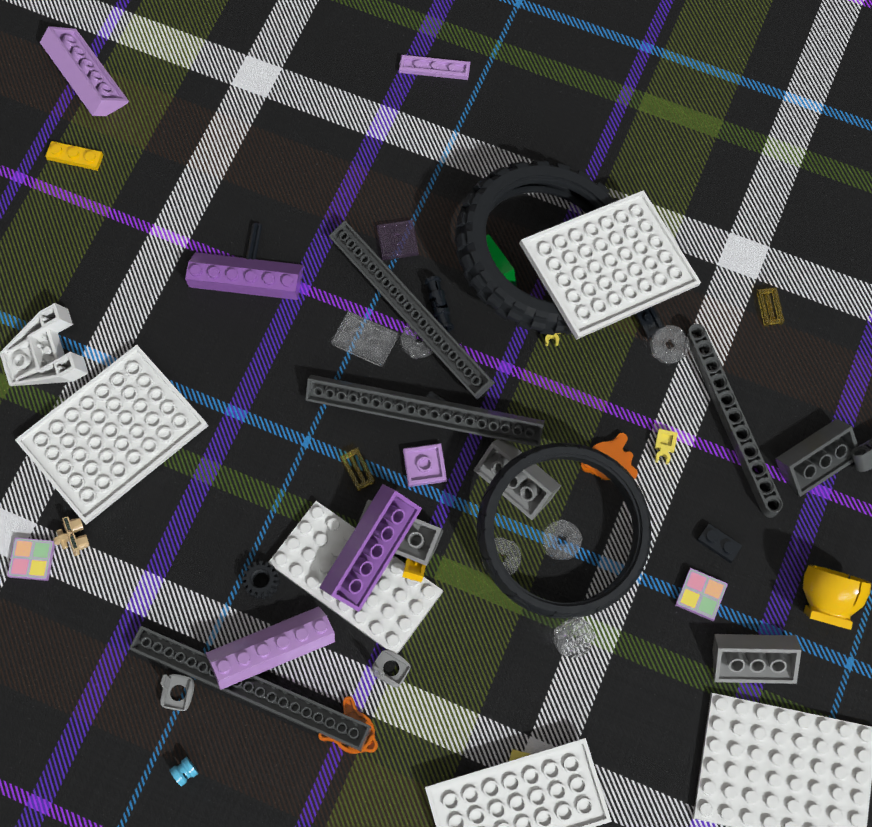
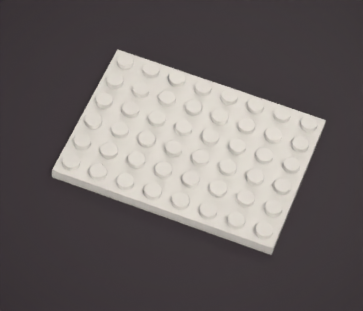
[519,190,701,340]
[15,345,208,525]
[693,693,872,827]

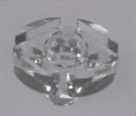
[400,324,433,359]
[650,325,689,364]
[542,519,582,560]
[482,537,521,575]
[554,617,595,658]

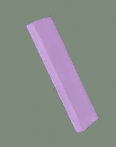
[399,55,470,80]

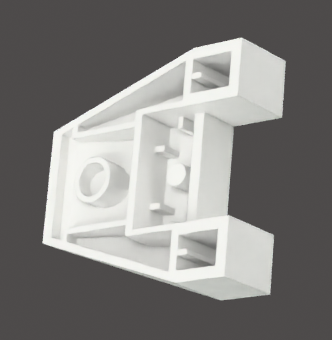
[0,303,88,386]

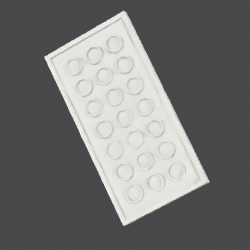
[268,501,443,654]
[425,738,612,827]

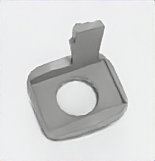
[372,650,411,688]
[160,674,194,711]

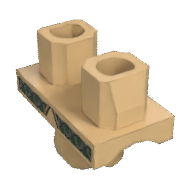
[53,516,89,556]

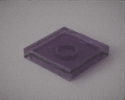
[377,220,419,260]

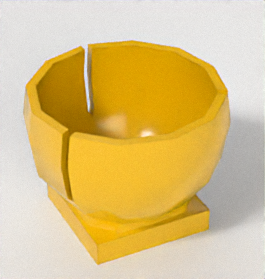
[803,565,871,630]

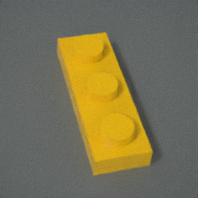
[46,141,103,171]

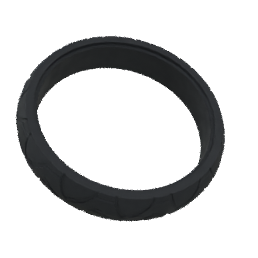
[477,443,652,619]

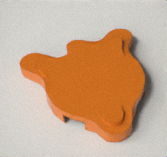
[581,433,638,480]
[318,696,378,754]

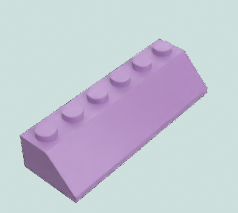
[40,26,129,116]
[206,607,335,690]

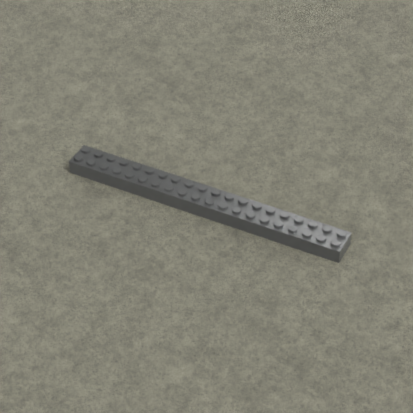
[329,221,495,399]
[305,375,545,447]
[129,626,372,752]

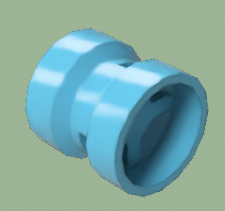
[169,757,199,787]

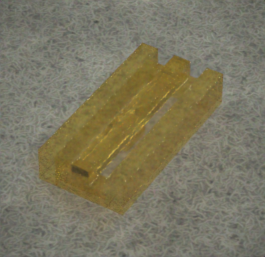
[757,287,784,327]
[340,448,375,491]

